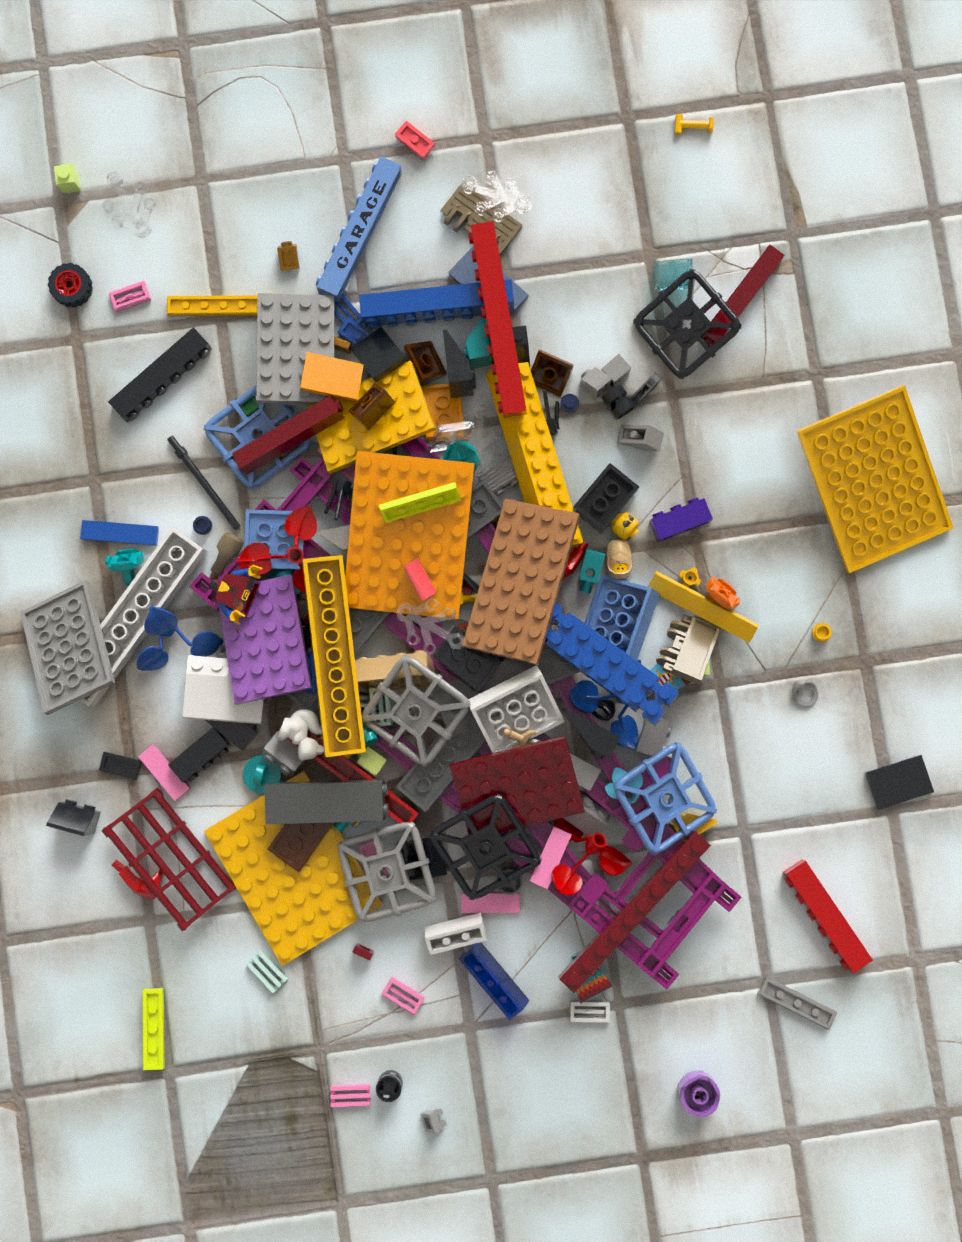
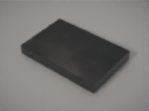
[350,327,407,382]
[431,626,501,693]
[865,755,934,810]

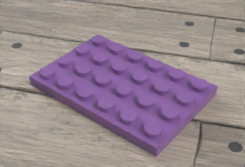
[218,574,312,705]

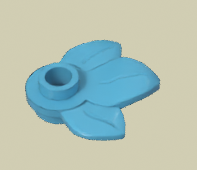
[605,767,643,804]

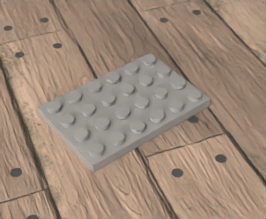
[256,293,334,404]
[20,580,115,715]

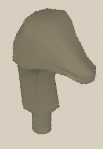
[209,532,243,580]

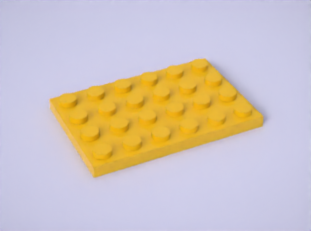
[307,361,436,474]

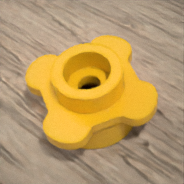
[679,567,701,588]

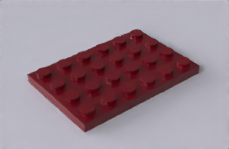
[449,736,585,834]

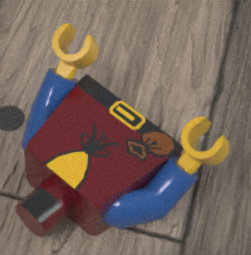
[210,565,263,625]

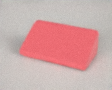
[404,559,436,601]

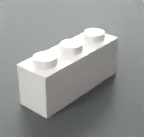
[425,912,487,955]

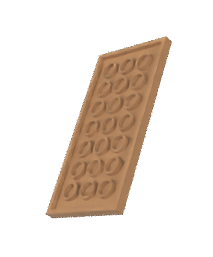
[462,499,580,665]

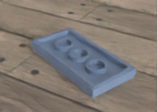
[448,246,529,316]

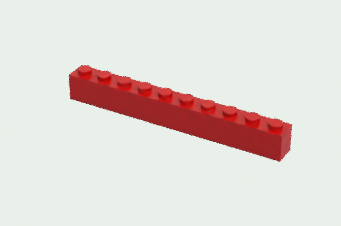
[468,221,527,418]

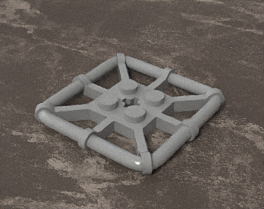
[362,655,471,767]
[337,822,437,923]

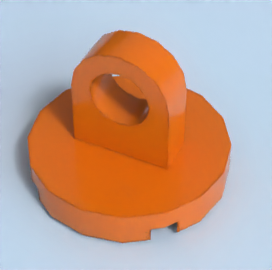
[706,577,740,610]

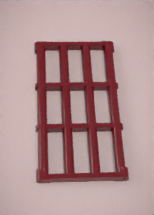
[101,788,236,932]

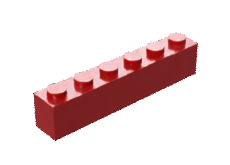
[783,859,873,973]

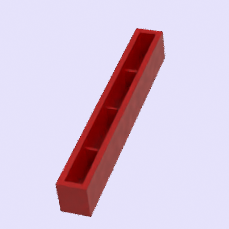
[287,730,420,823]

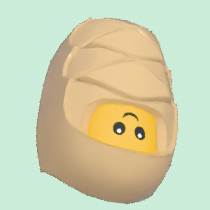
[605,539,632,580]

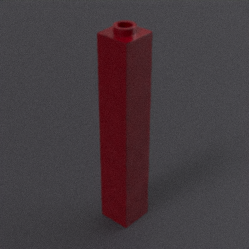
[702,245,785,347]
[232,396,345,475]

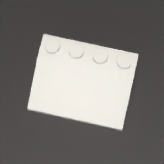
[182,655,264,724]
[468,665,565,753]

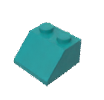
[463,318,492,369]

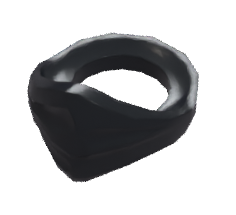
[591,699,616,721]

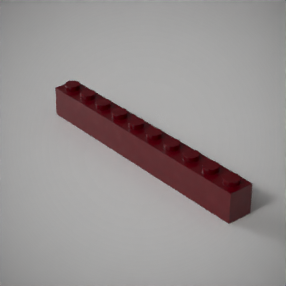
[558,831,711,993]

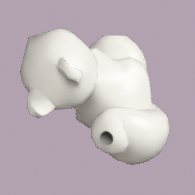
[277,709,324,761]

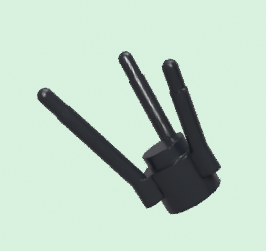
[543,390,560,436]
[324,480,353,521]

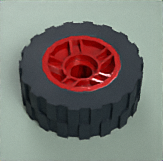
[48,263,93,308]

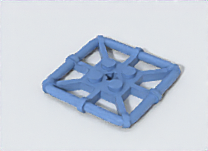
[203,385,313,489]
[613,742,717,855]

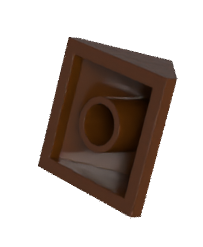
[403,341,447,387]
[531,349,574,397]
[348,383,395,430]

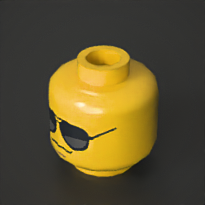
[610,512,639,540]

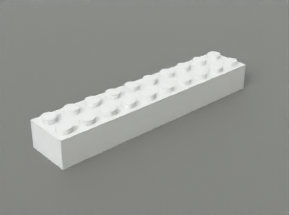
[80,527,207,707]

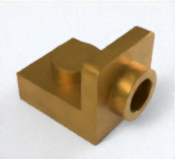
[277,241,300,271]

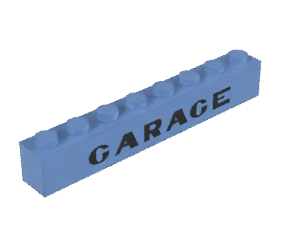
[316,156,402,303]

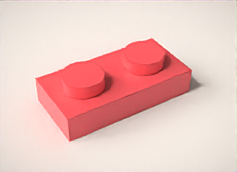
[394,121,435,160]

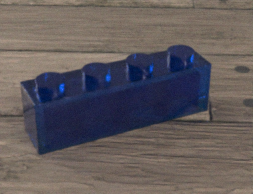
[458,942,530,1020]

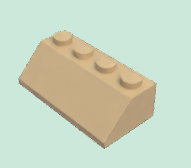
[355,650,438,692]

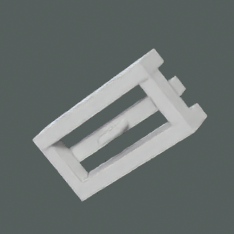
[570,1001,610,1023]

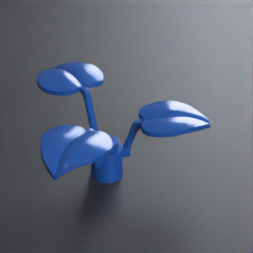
[136,606,223,671]
[569,660,641,749]

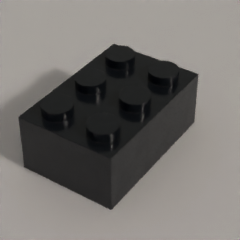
[573,463,639,534]

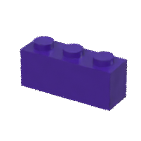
[649,497,713,543]

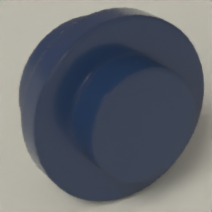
[560,394,579,413]
[193,516,212,535]

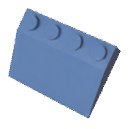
[585,575,660,661]

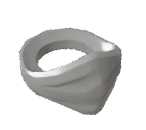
[793,680,819,707]

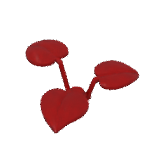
[237,506,317,593]
[551,818,633,896]

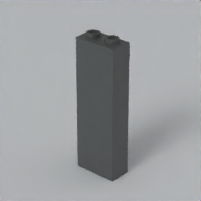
[264,779,389,824]

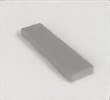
[757,976,837,1030]

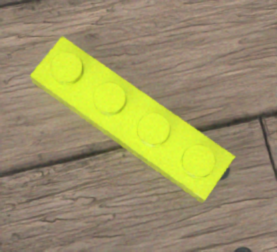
[379,482,461,523]
[143,988,165,1070]

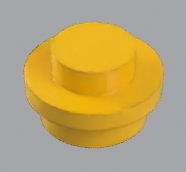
[812,623,832,642]

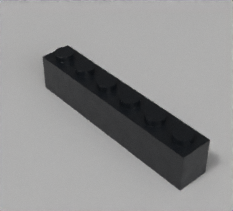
[108,327,212,422]

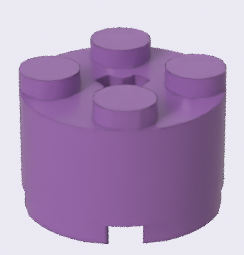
[678,1071,720,1117]

